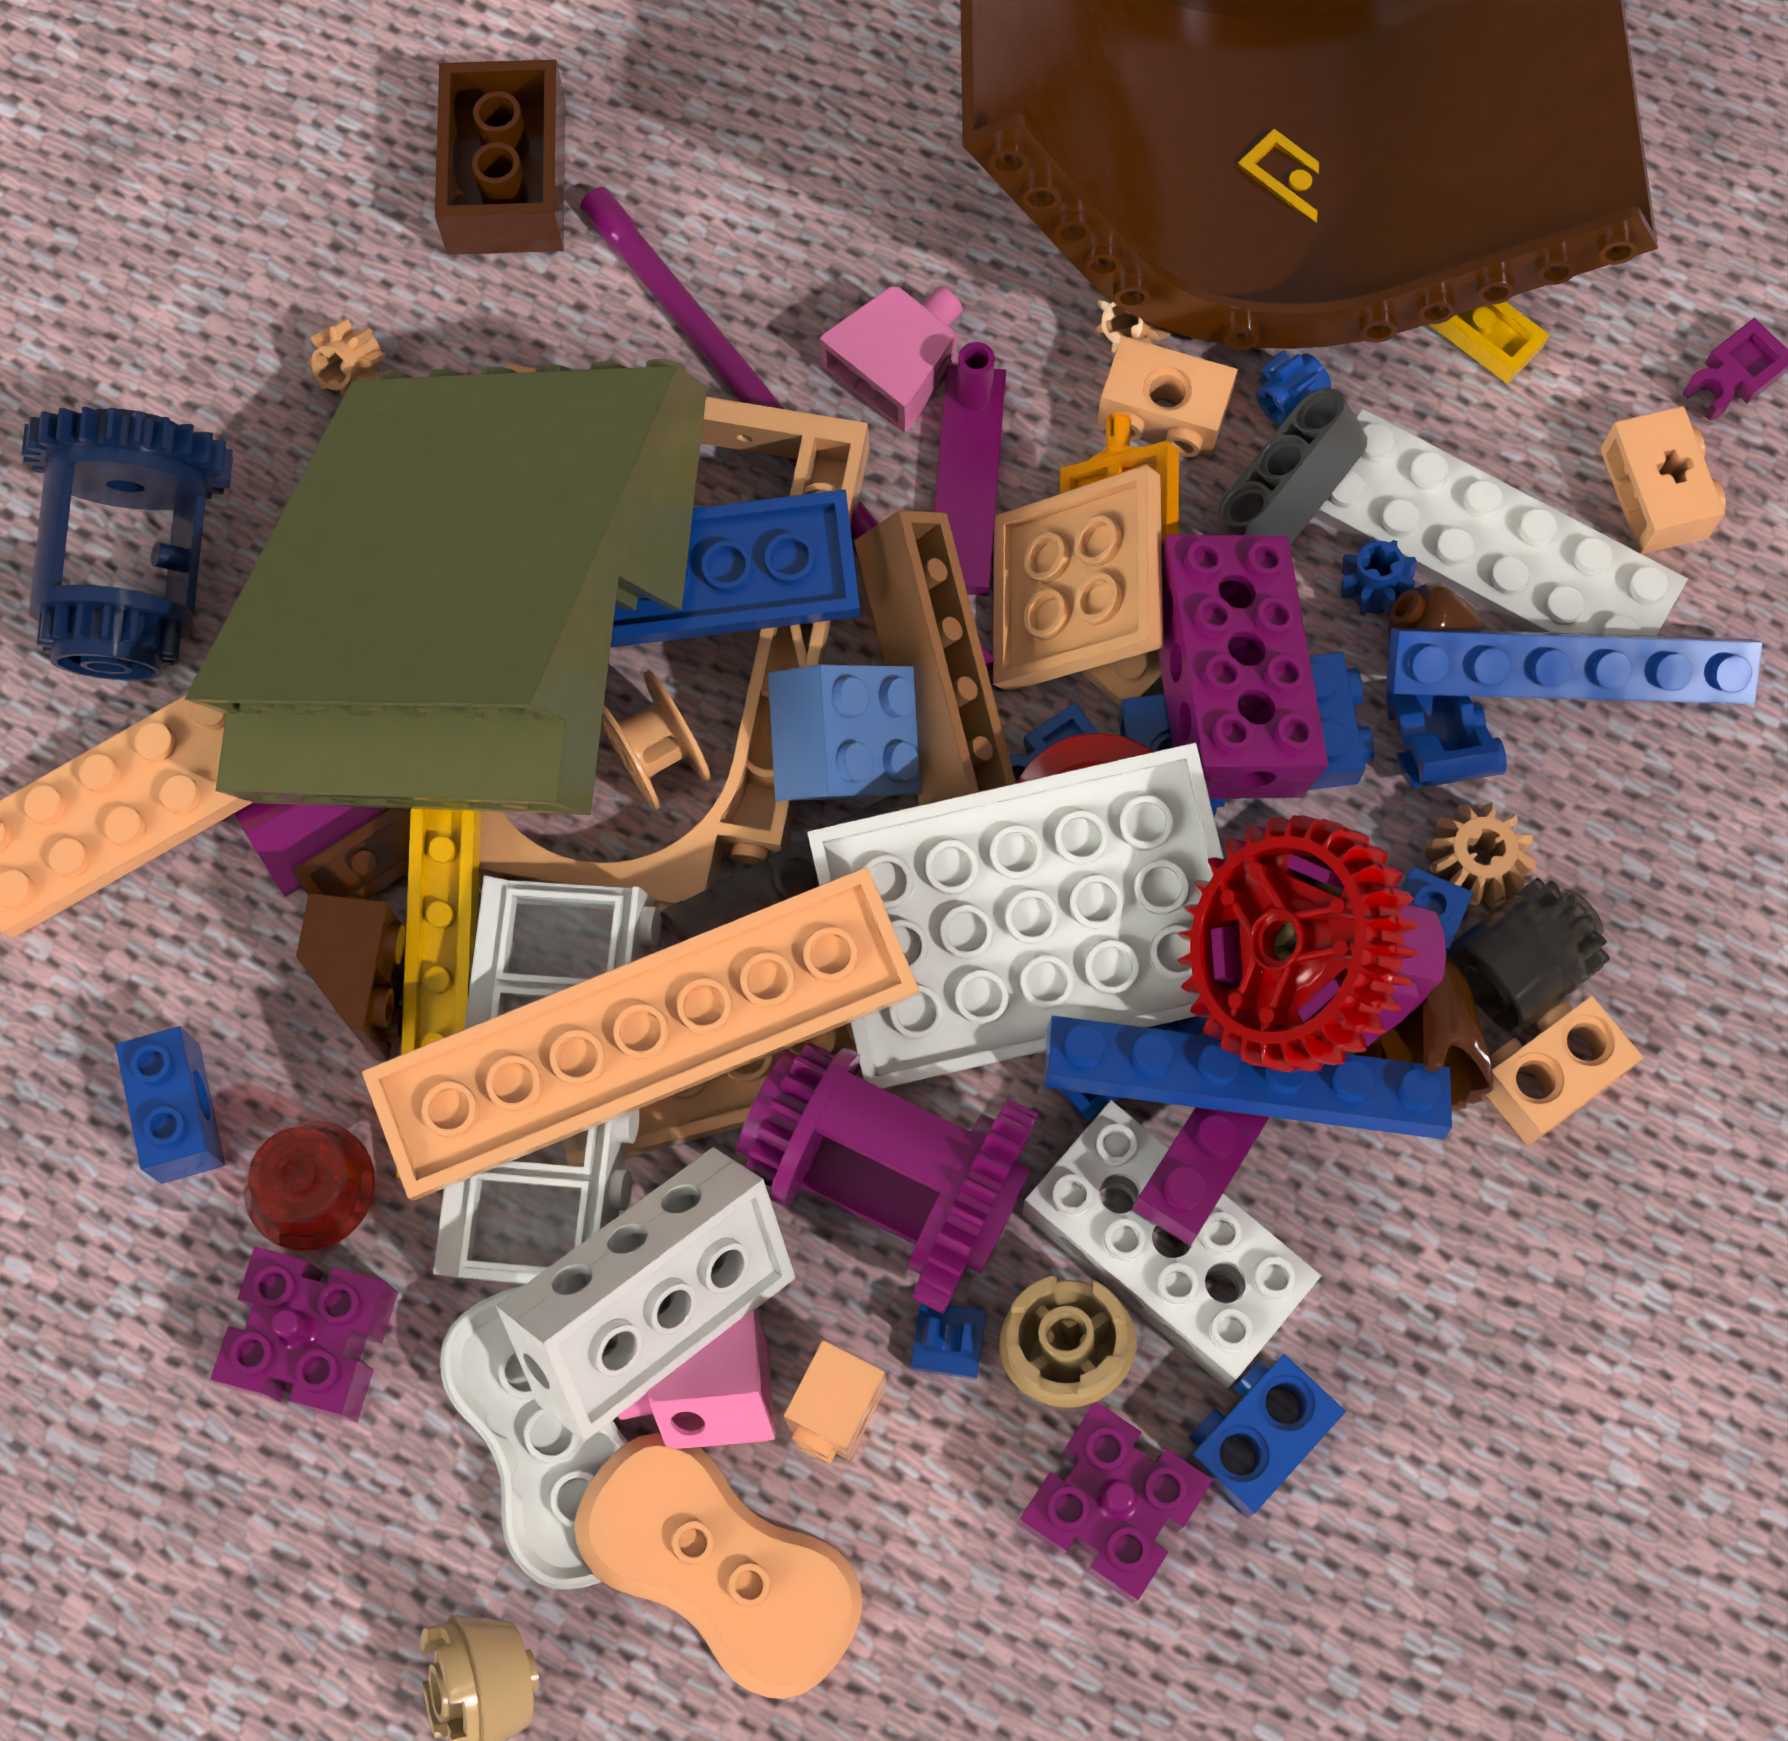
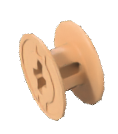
[601,670,711,810]

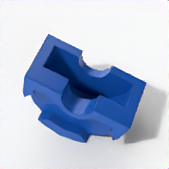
[1387,691,1507,788]

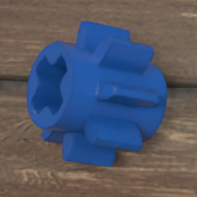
[1256,350,1331,425]
[1340,539,1417,617]

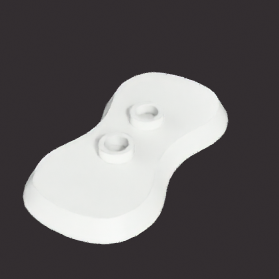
[440,1286,629,1590]

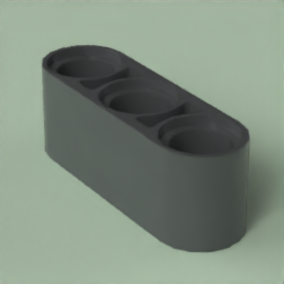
[1219,388,1368,545]

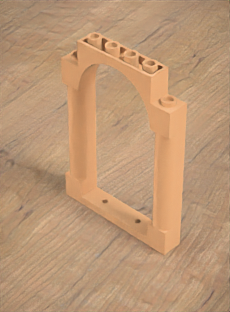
[478,364,870,928]

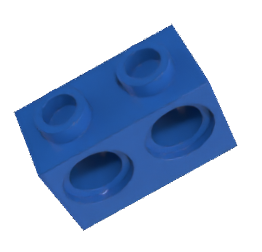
[1186,1354,1346,1518]

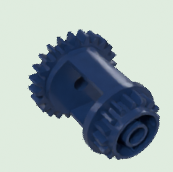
[21,407,233,681]

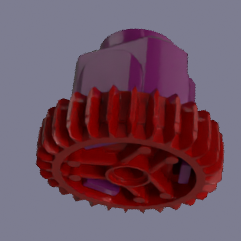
[1177,815,1446,1072]

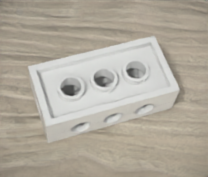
[1022,1100,1322,1389]
[496,1147,796,1442]

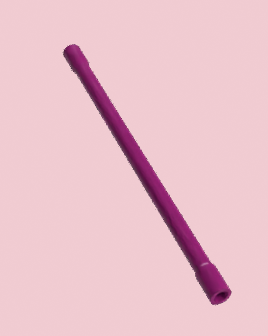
[580,187,995,671]

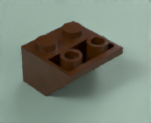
[296,893,406,1061]

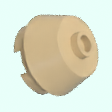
[999,1276,1136,1411]
[420,1615,539,1741]

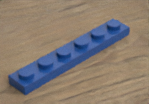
[1386,627,1762,704]
[1044,1015,1452,1139]

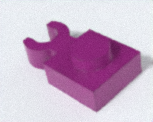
[1683,317,1788,420]

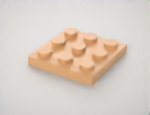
[993,465,1163,692]

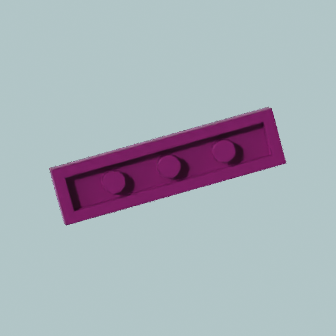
[934,342,1006,596]

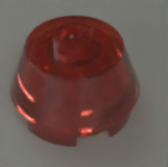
[243,1121,375,1251]

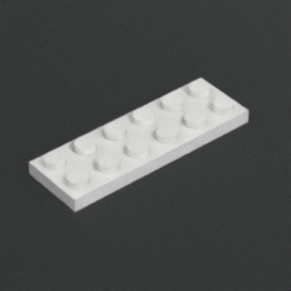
[1313,409,1688,636]

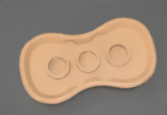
[574,1433,863,1699]

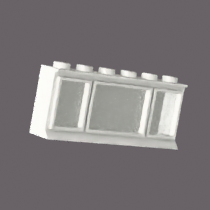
[433,875,661,1285]

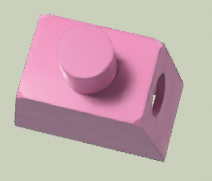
[819,286,963,433]
[618,1309,775,1449]

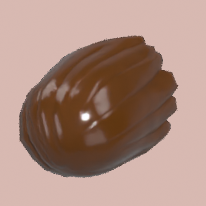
[1354,958,1493,1111]

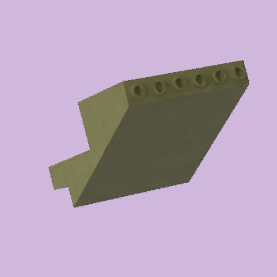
[185,359,707,815]

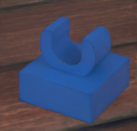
[910,1303,987,1380]

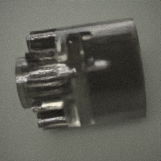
[1446,877,1610,1034]

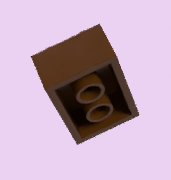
[435,59,566,255]

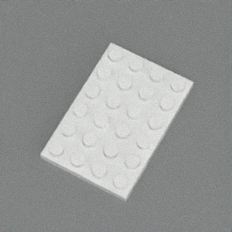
[807,743,1224,1088]

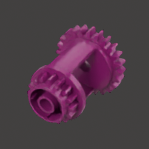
[736,1043,1039,1314]

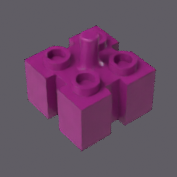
[210,1247,398,1423]
[1017,1402,1213,1603]

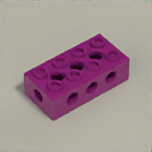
[1158,535,1329,799]

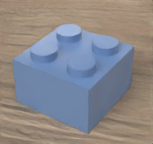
[768,665,921,801]

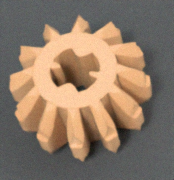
[1424,802,1536,912]

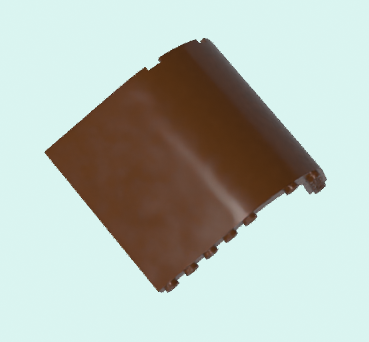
[960,0,1658,350]

